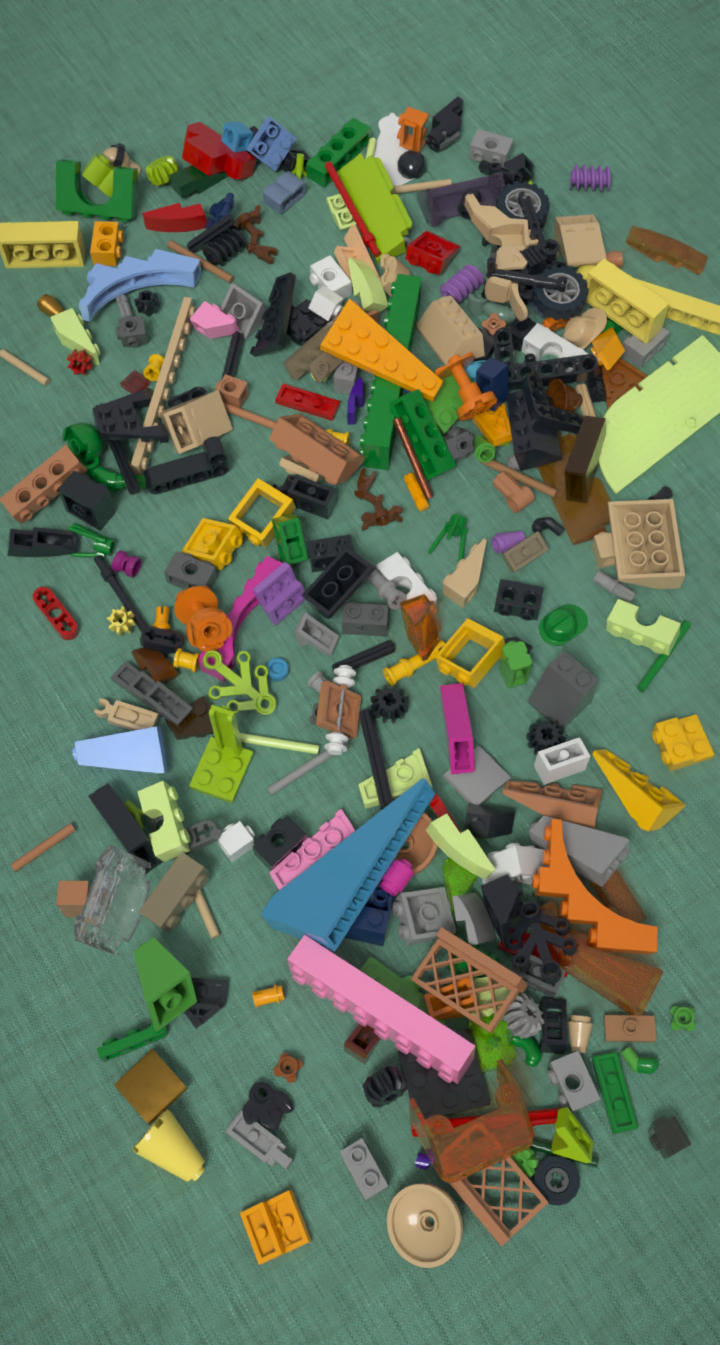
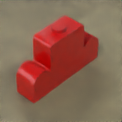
[181,122,256,179]

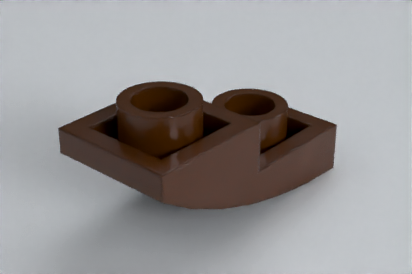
[131,647,178,683]

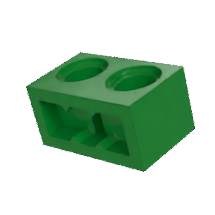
[271,514,308,565]

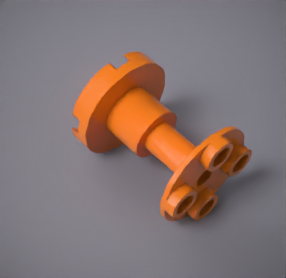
[435,352,497,421]
[174,586,232,652]

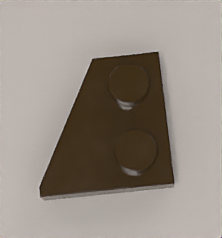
[165,696,214,740]

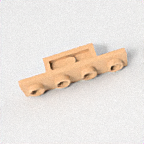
[334,225,381,282]

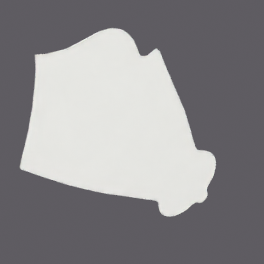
[373,113,415,186]

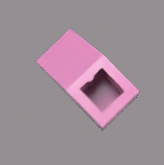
[190,301,240,339]

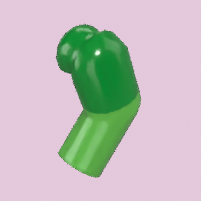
[620,1046,659,1074]

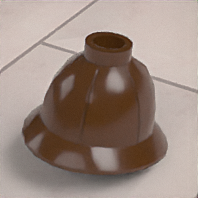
[546,378,583,419]

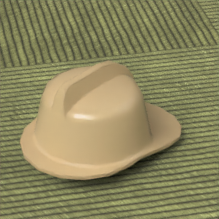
[563,308,607,350]

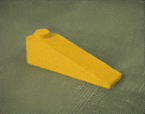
[592,749,685,831]

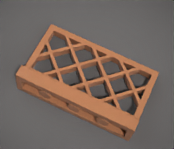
[410,927,528,1034]
[431,1119,549,1247]

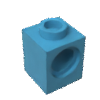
[221,121,253,152]

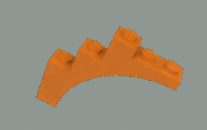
[531,819,658,955]

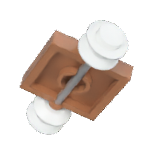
[316,665,361,755]

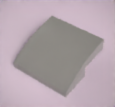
[443,746,511,805]
[452,893,496,945]

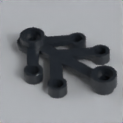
[506,901,577,984]

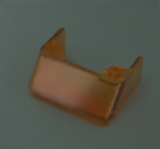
[409,1059,534,1183]

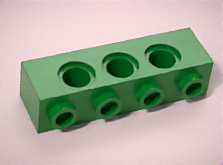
[306,118,371,188]
[389,389,456,481]

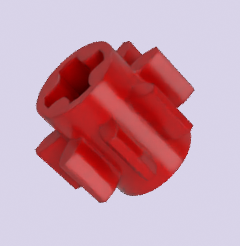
[67,349,93,375]

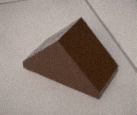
[343,1024,381,1065]

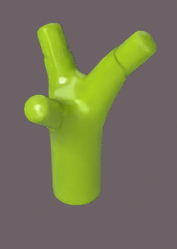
[291,153,307,179]
[124,800,145,829]

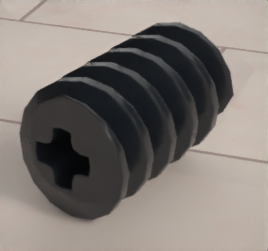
[203,226,247,266]

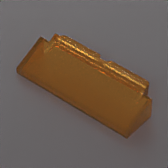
[538,430,611,545]

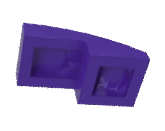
[347,378,363,425]

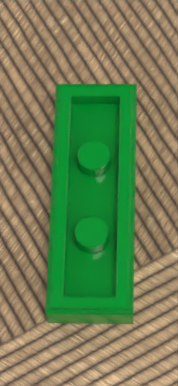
[591,1051,638,1135]

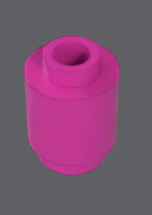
[380,859,414,896]

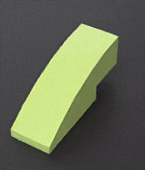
[348,258,388,313]
[426,813,496,879]

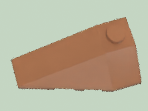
[502,780,603,829]

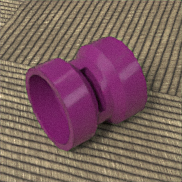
[112,550,142,578]

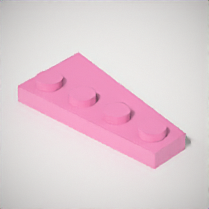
[269,809,355,890]

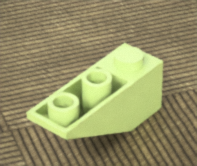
[50,308,101,365]

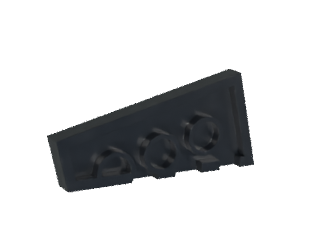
[250,272,296,357]

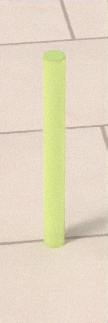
[239,733,319,754]

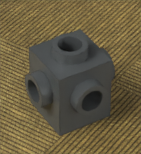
[115,315,147,347]
[442,427,475,460]

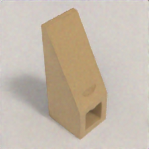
[442,539,487,609]

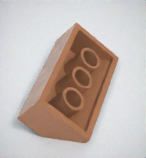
[269,414,366,485]

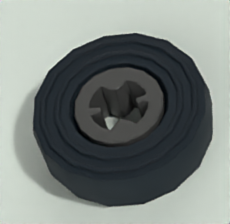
[533,1156,580,1206]

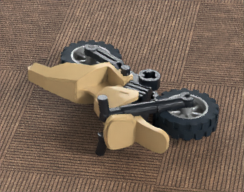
[464,181,589,321]

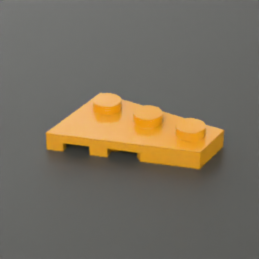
[471,403,512,447]

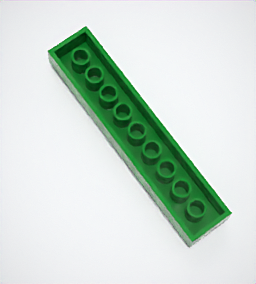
[360,274,422,470]

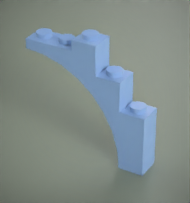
[79,249,201,322]

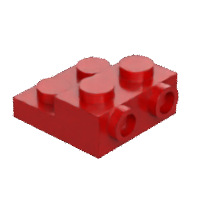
[405,230,460,275]

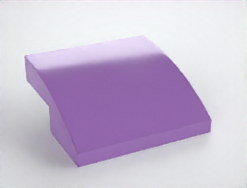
[252,562,305,626]

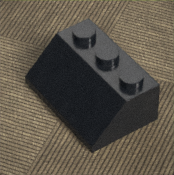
[301,547,376,619]

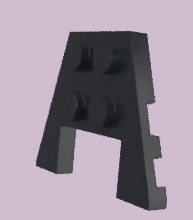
[92,388,168,443]

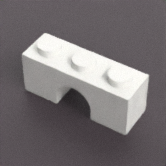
[522,323,588,373]
[376,552,437,623]

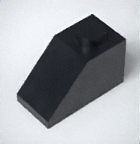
[464,803,515,839]

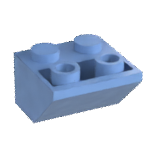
[246,116,297,171]

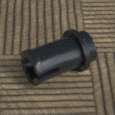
[648,486,673,500]

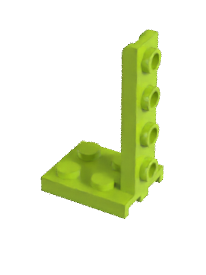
[189,705,254,804]

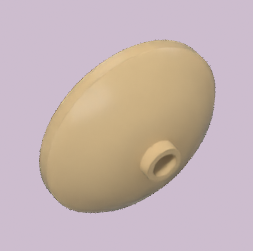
[387,1183,463,1268]

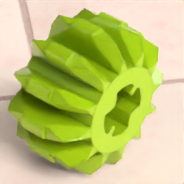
[145,156,179,186]

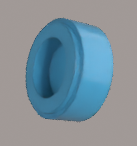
[266,658,289,682]

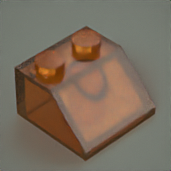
[400,594,441,661]

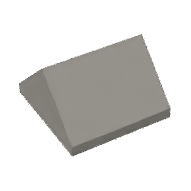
[220,282,265,339]

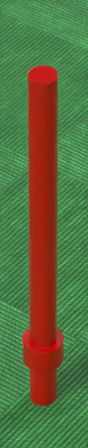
[325,162,381,258]

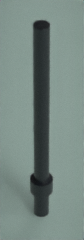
[94,555,167,658]

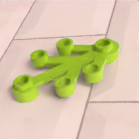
[202,650,277,715]

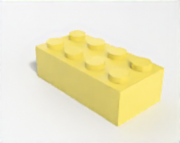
[0,221,86,268]
[586,259,669,344]

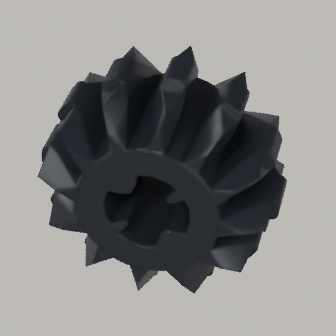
[370,684,409,724]
[526,718,566,755]
[362,1066,408,1108]

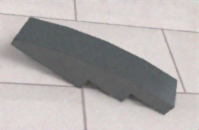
[111,661,193,726]

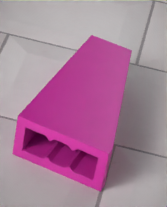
[440,683,475,775]

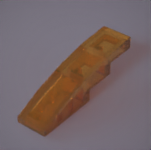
[625,226,708,275]

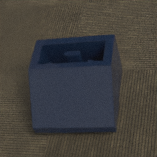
[344,886,394,946]

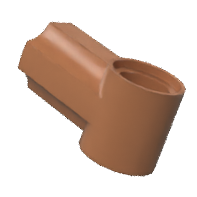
[492,471,535,513]

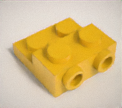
[181,518,243,570]
[652,714,715,771]

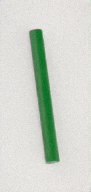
[637,621,691,692]

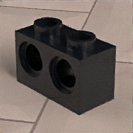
[307,534,354,573]
[494,579,544,621]

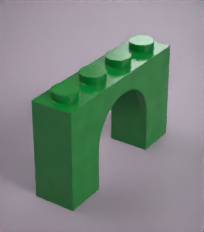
[56,159,138,222]

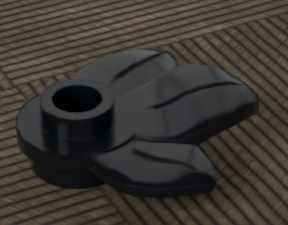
[243,1082,294,1131]

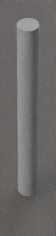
[266,742,348,796]

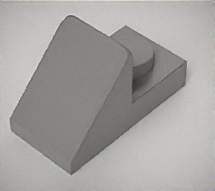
[294,612,339,656]

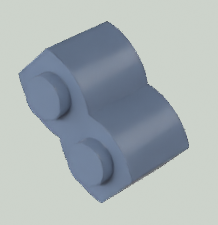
[263,171,306,214]

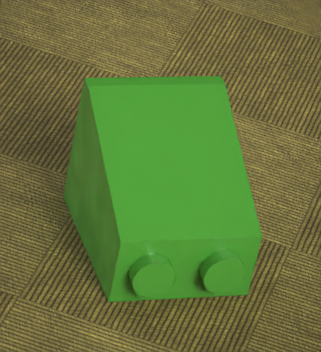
[133,937,197,1032]

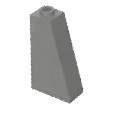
[529,815,630,887]

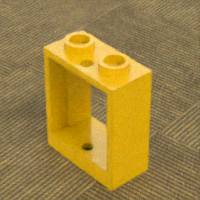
[228,478,296,548]
[435,618,505,688]

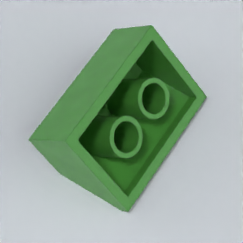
[423,365,474,434]

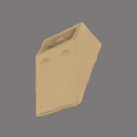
[553,214,607,267]
[160,390,233,454]

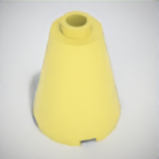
[132,1108,205,1182]

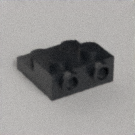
[286,299,332,346]

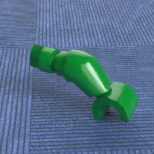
[79,456,146,492]

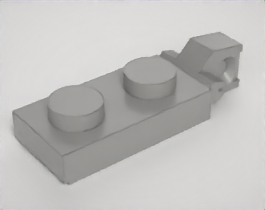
[225,1110,293,1170]

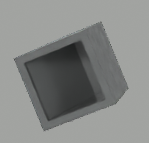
[528,650,599,729]

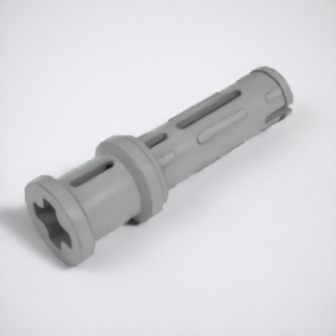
[366,560,406,610]

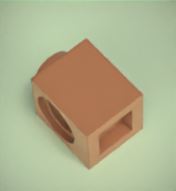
[215,374,249,408]

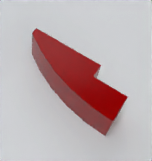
[142,203,206,233]

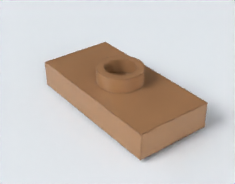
[603,1015,656,1043]

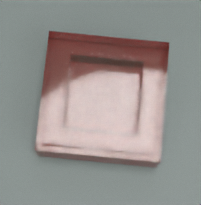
[121,370,150,394]

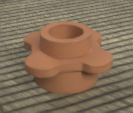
[482,313,506,336]

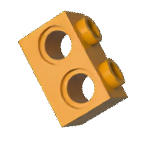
[90,221,124,266]

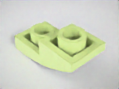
[326,194,357,231]

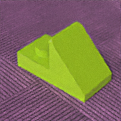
[551,1107,594,1163]

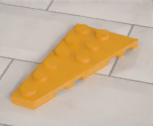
[320,299,443,402]

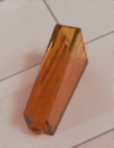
[560,944,664,1015]

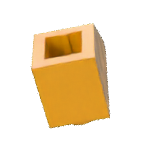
[590,327,625,370]

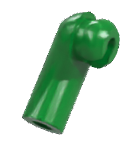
[511,1036,542,1067]

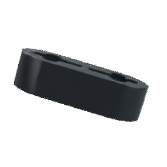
[139,627,184,654]

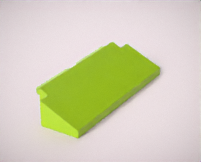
[337,153,412,264]

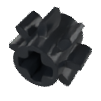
[134,290,161,316]

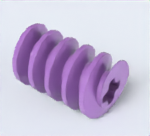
[569,164,611,191]
[440,265,484,303]

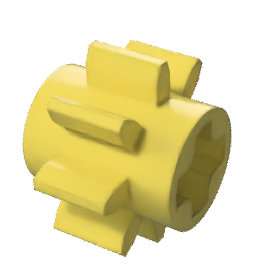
[107,606,136,636]

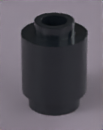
[457,189,482,219]

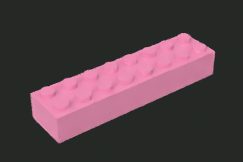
[287,935,475,1084]

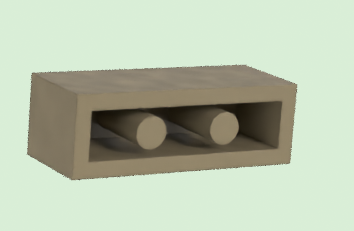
[139,852,210,933]

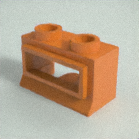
[397,107,429,153]

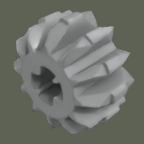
[502,993,545,1039]

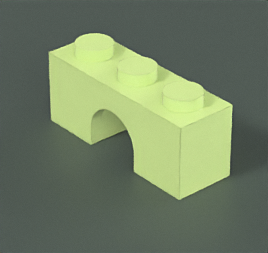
[606,599,681,656]
[137,781,190,862]

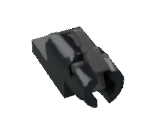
[425,96,463,152]

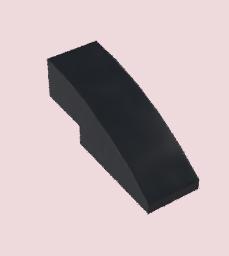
[7,527,77,557]

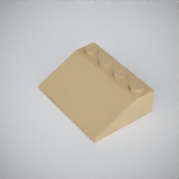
[608,499,685,589]

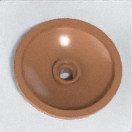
[389,813,438,875]

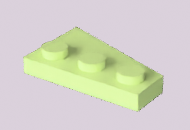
[358,748,432,809]

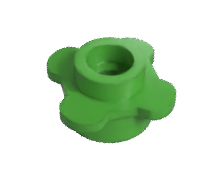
[670,1006,696,1032]

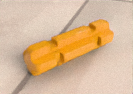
[403,473,429,512]

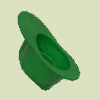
[539,604,588,646]

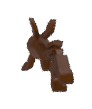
[231,205,278,264]
[354,468,403,531]

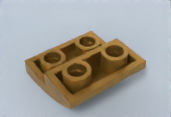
[114,1049,188,1126]

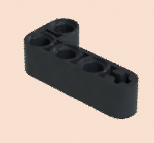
[144,436,229,495]

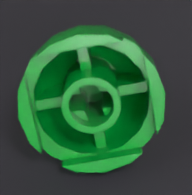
[62,422,103,465]

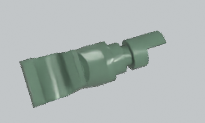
[467,294,534,325]

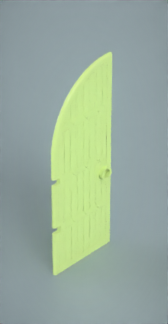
[599,335,720,494]

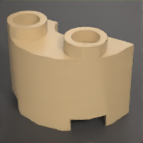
[381,254,410,297]

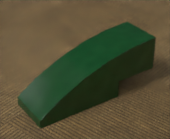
[169,165,229,198]

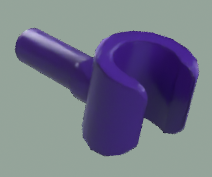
[415,1135,442,1170]

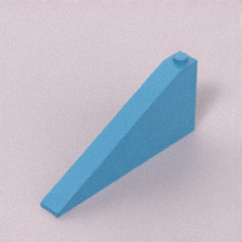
[261,779,435,952]

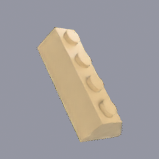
[416,296,485,366]

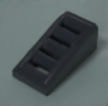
[540,998,568,1054]

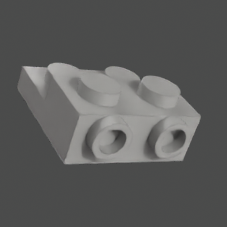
[392,887,457,946]

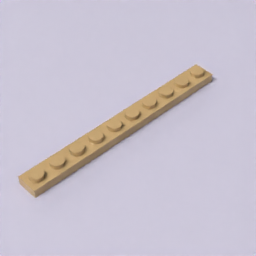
[131,297,196,475]

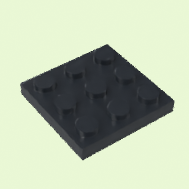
[398,1028,490,1122]

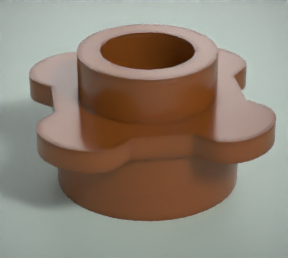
[273,1053,303,1083]

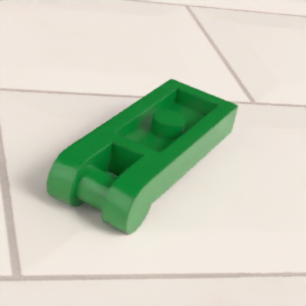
[97,1023,168,1062]

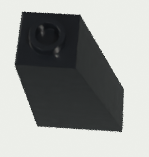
[88,783,163,876]

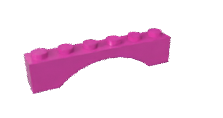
[199,556,283,682]

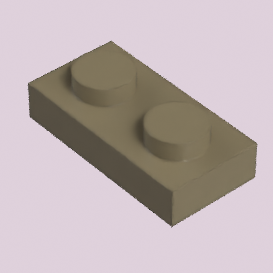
[501,531,549,573]

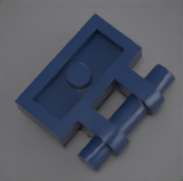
[205,193,235,229]

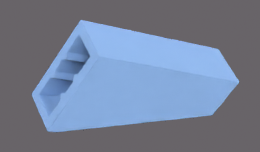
[72,726,169,773]

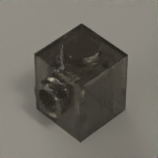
[648,1115,691,1159]

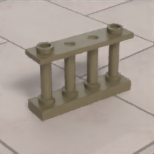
[283,314,344,383]

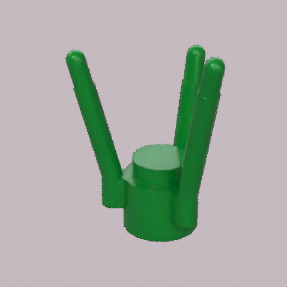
[428,514,468,563]
[68,523,115,559]

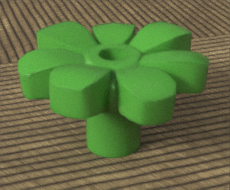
[507,1143,538,1177]

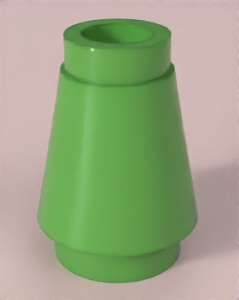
[474,436,496,463]

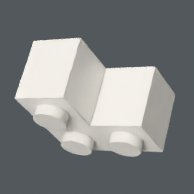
[483,843,546,884]

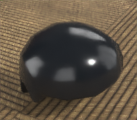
[397,150,426,179]

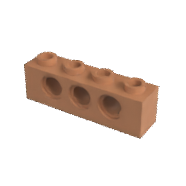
[0,445,88,524]

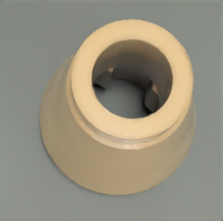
[568,1015,593,1053]

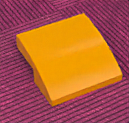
[240,1190,312,1265]

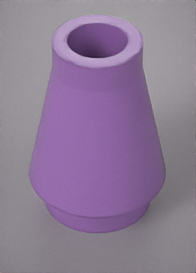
[491,530,525,554]

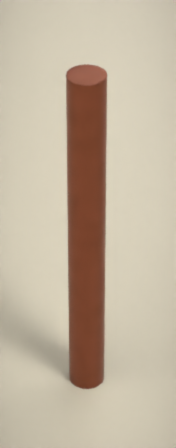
[393,417,434,500]

